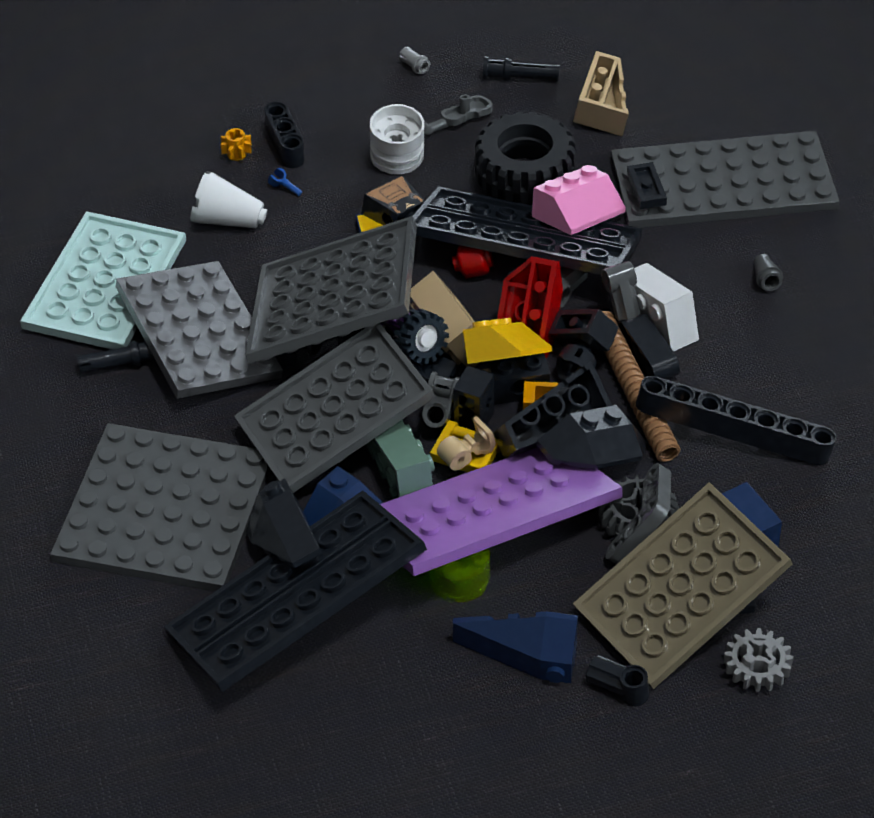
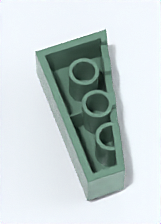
[365,419,435,499]

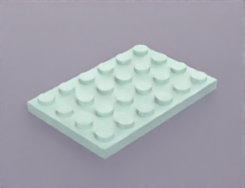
[20,211,186,350]

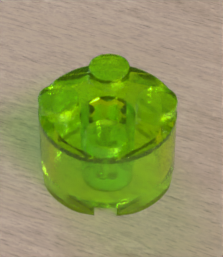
[429,548,490,602]

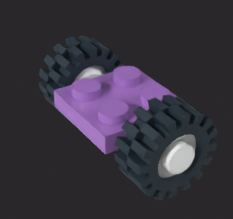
[380,308,449,364]

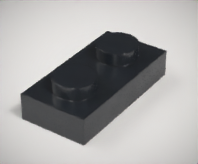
[627,162,667,209]

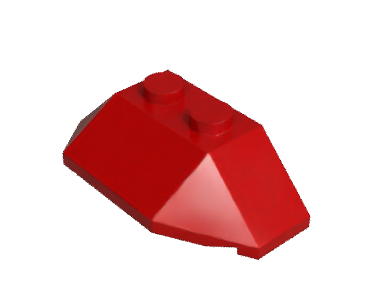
[497,256,563,359]

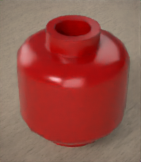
[452,245,494,279]

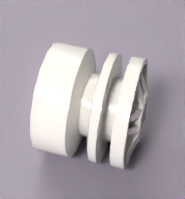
[370,104,424,174]

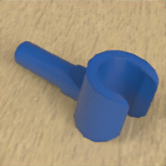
[268,168,302,197]

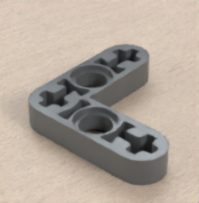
[605,463,671,565]

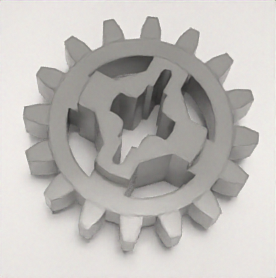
[724,628,793,692]

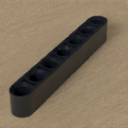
[636,376,836,465]

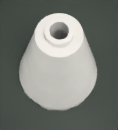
[190,171,267,228]

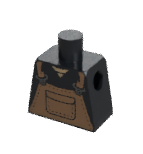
[361,176,425,225]

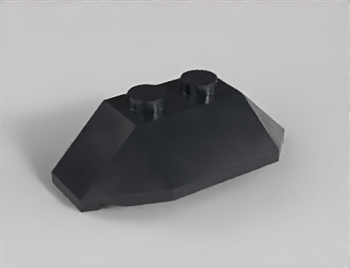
[536,405,646,469]

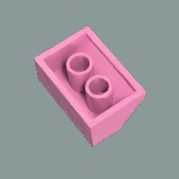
[532,165,626,235]

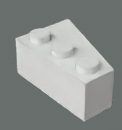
[634,263,699,351]

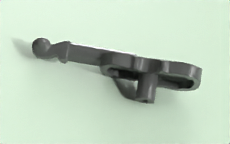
[424,94,493,135]

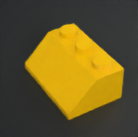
[463,318,552,364]

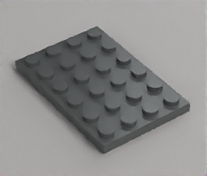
[234,323,436,493]

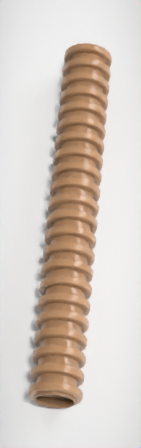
[602,311,680,462]

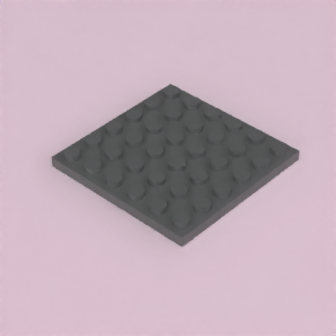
[245,216,417,364]
[50,423,270,591]

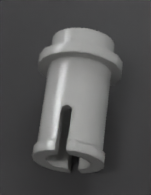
[399,47,430,74]

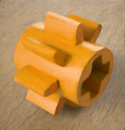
[220,128,252,161]

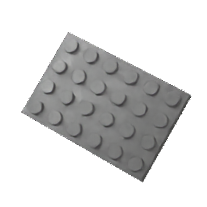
[115,261,283,398]

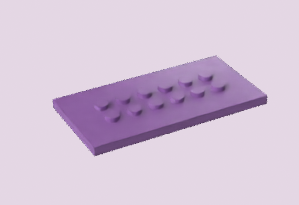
[380,447,623,576]

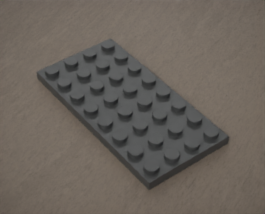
[611,131,839,228]

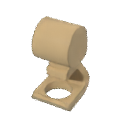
[437,416,496,471]

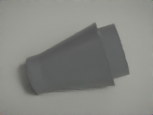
[754,254,783,291]

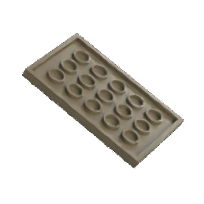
[573,482,793,689]

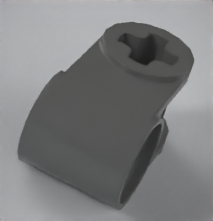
[422,371,460,428]

